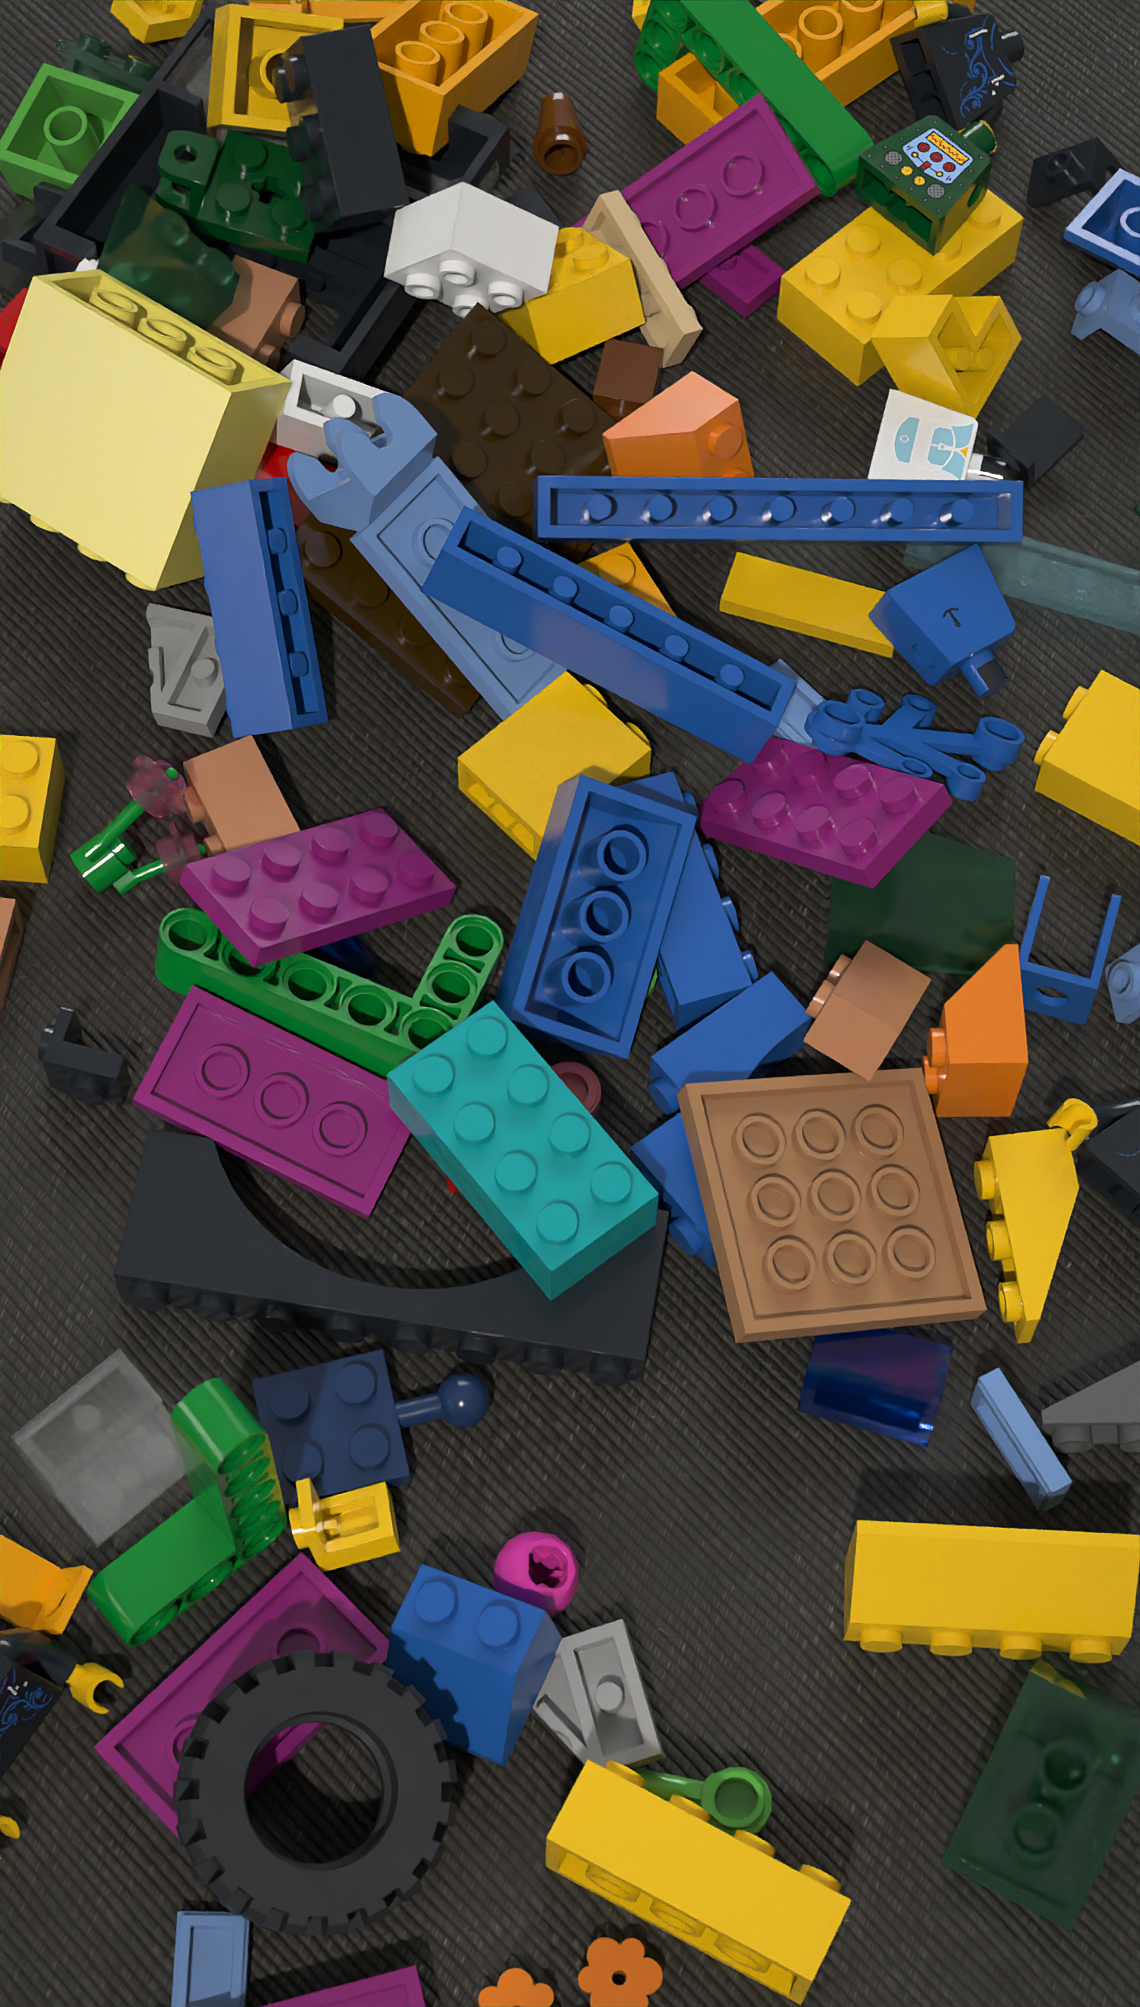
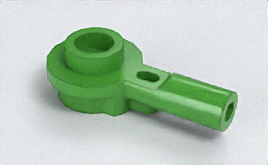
[634,1767,772,1837]

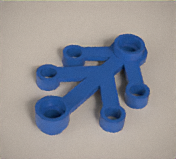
[804,689,1025,801]

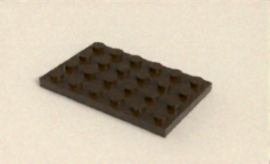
[278,302,617,719]

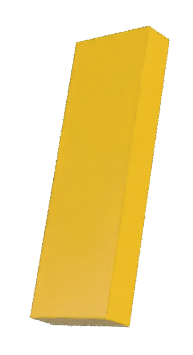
[719,552,895,658]

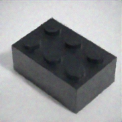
[272,24,410,235]

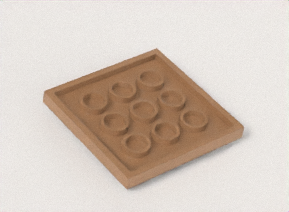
[677,1067,987,1343]

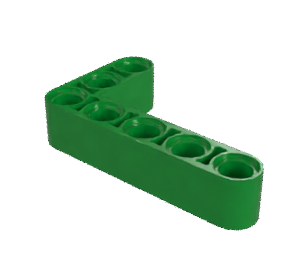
[633,0,874,197]
[154,908,504,1080]
[86,1377,288,1648]

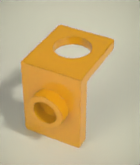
[0,1534,93,1635]

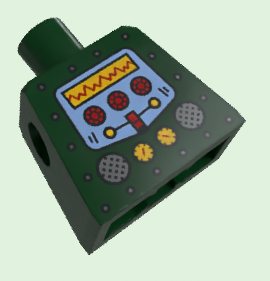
[854,115,996,256]

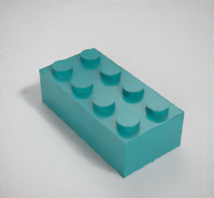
[387,1001,659,1301]

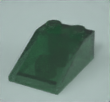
[96,181,241,330]
[823,831,1016,975]
[941,1659,1140,1931]

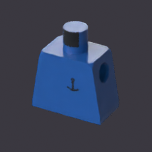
[868,543,1016,699]

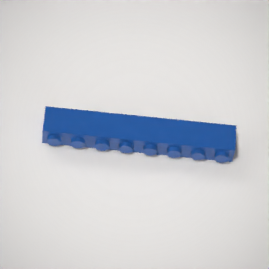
[533,476,1023,547]

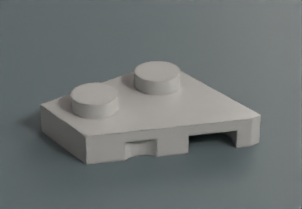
[146,603,226,738]
[532,1619,665,1769]

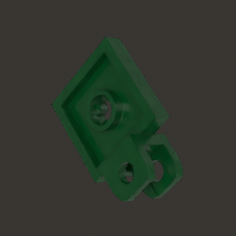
[156,129,316,265]

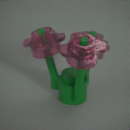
[70,754,206,895]

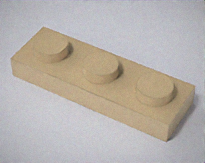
[582,190,702,368]

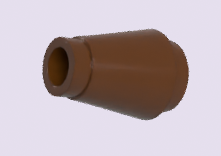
[532,93,588,175]

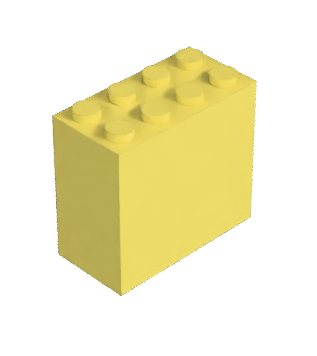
[0,269,292,591]

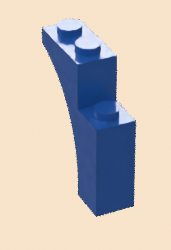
[630,971,812,1269]

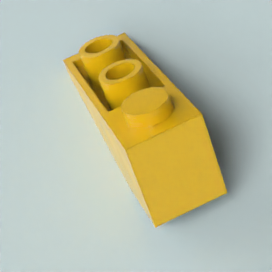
[974,1128,1079,1344]

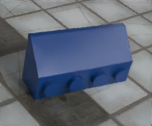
[494,775,697,1060]

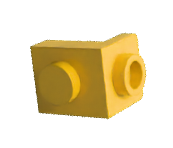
[110,0,204,44]
[289,1478,400,1572]

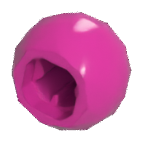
[493,1532,579,1618]

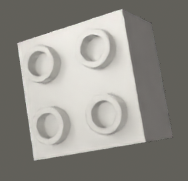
[384,182,559,318]

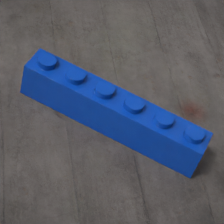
[420,505,797,764]

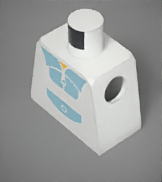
[867,389,1006,480]

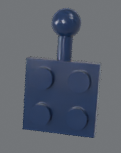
[251,1349,490,1513]

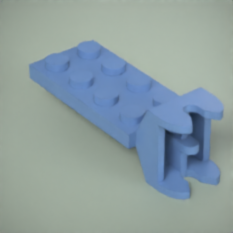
[287,392,567,721]

